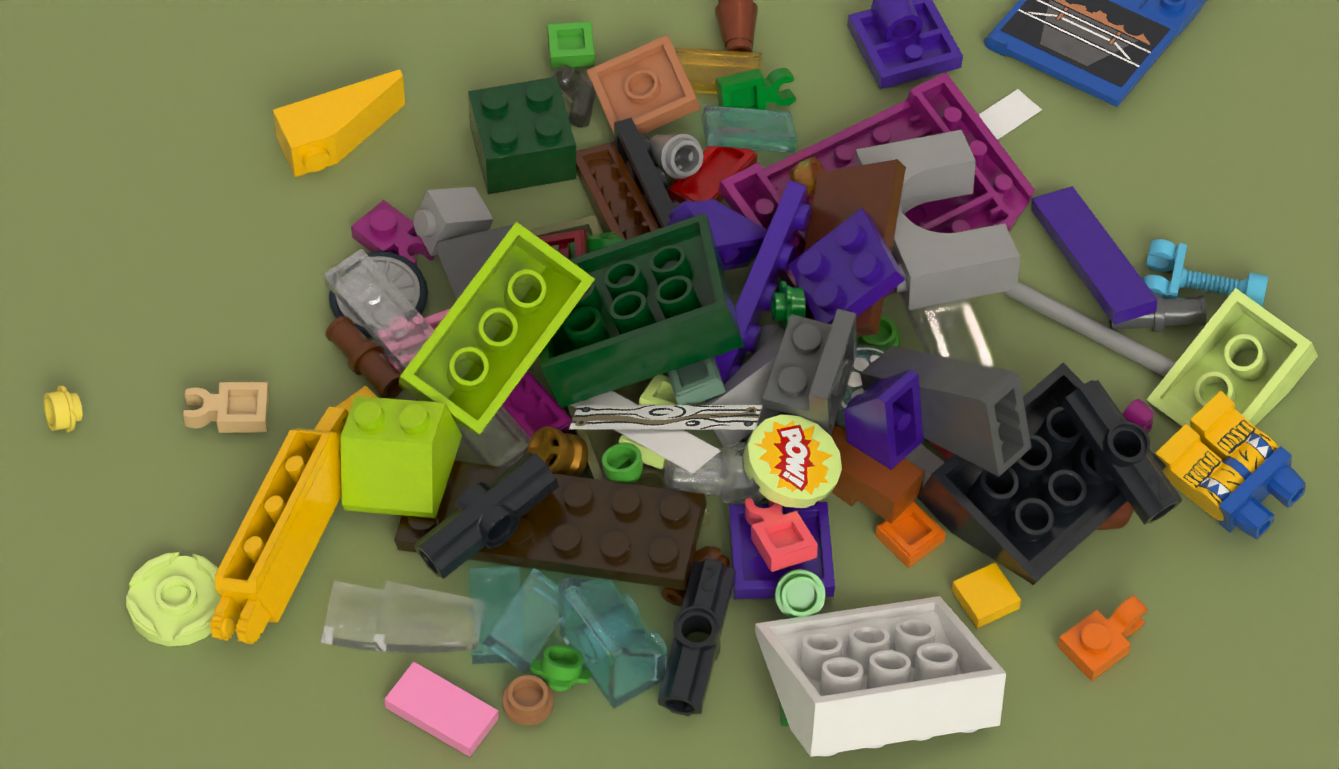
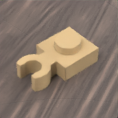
[183,382,270,433]

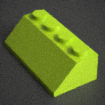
[398,221,595,436]

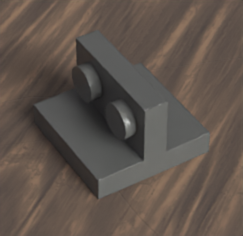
[762,309,857,436]

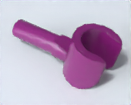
[1123,399,1154,434]

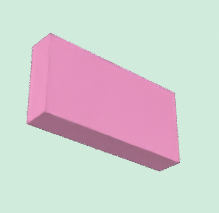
[384,662,499,757]

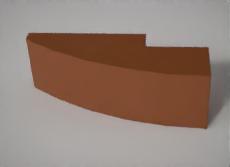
[831,425,925,523]

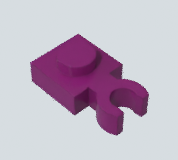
[351,200,435,266]

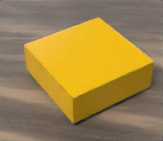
[951,562,1021,628]

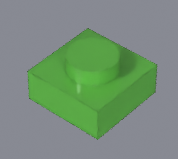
[547,21,595,69]

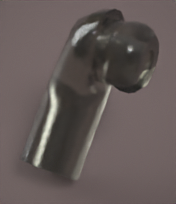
[553,65,596,128]

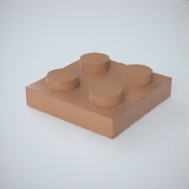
[587,34,701,134]

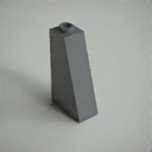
[860,346,1031,477]

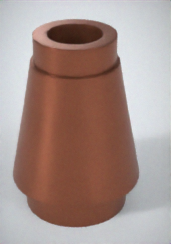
[714,0,758,60]

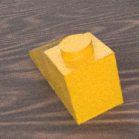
[273,69,405,177]

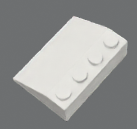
[755,596,1006,757]

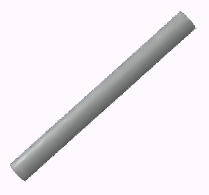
[1004,281,1176,377]

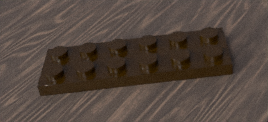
[394,460,707,590]

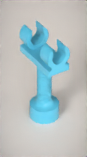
[1143,239,1268,307]

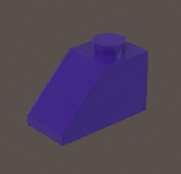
[665,199,768,271]
[844,370,924,470]

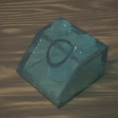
[559,577,669,708]

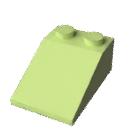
[1147,288,1318,427]

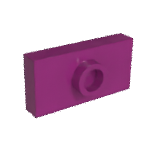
[497,371,573,447]

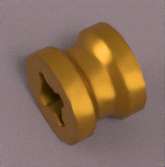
[527,427,588,477]

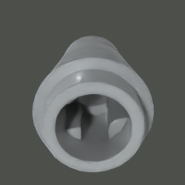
[649,134,703,179]

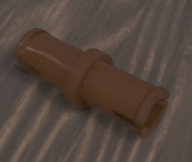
[325,316,403,399]

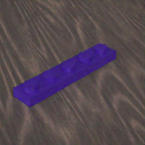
[706,180,812,402]

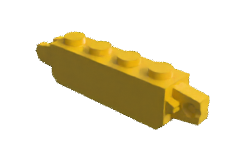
[209,407,349,644]

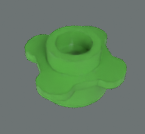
[530,645,591,691]

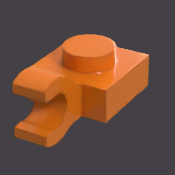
[1058,595,1148,681]

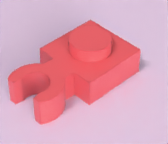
[745,498,818,572]

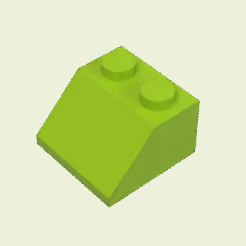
[341,396,462,518]

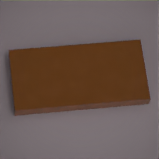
[798,159,906,337]

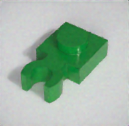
[716,68,796,125]

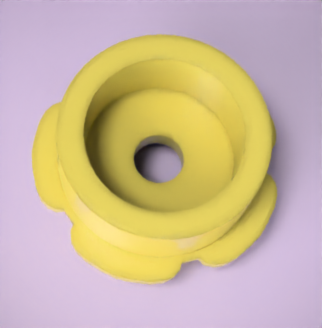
[43,385,83,433]

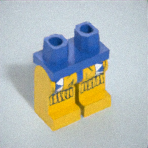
[1155,390,1306,539]

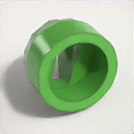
[602,443,643,484]

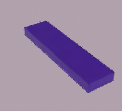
[1031,186,1157,325]

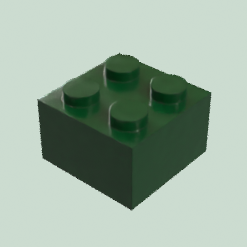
[468,76,576,194]

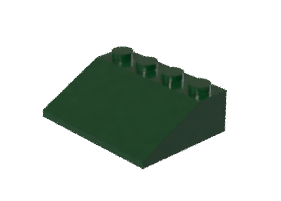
[539,213,744,408]

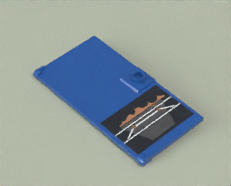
[984,0,1207,107]

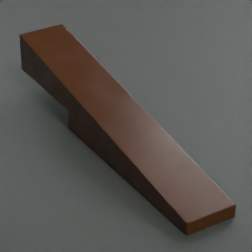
[576,141,660,241]

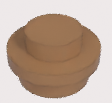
[503,675,554,726]

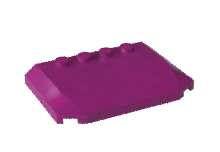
[719,72,1035,298]

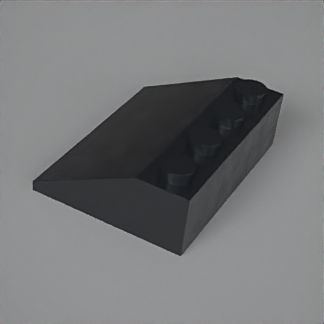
[917,362,1166,585]

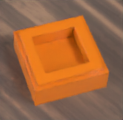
[875,501,946,568]

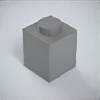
[412,187,494,256]

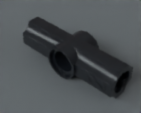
[1061,380,1182,525]
[414,452,559,579]
[658,559,736,716]

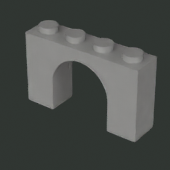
[855,130,1020,310]

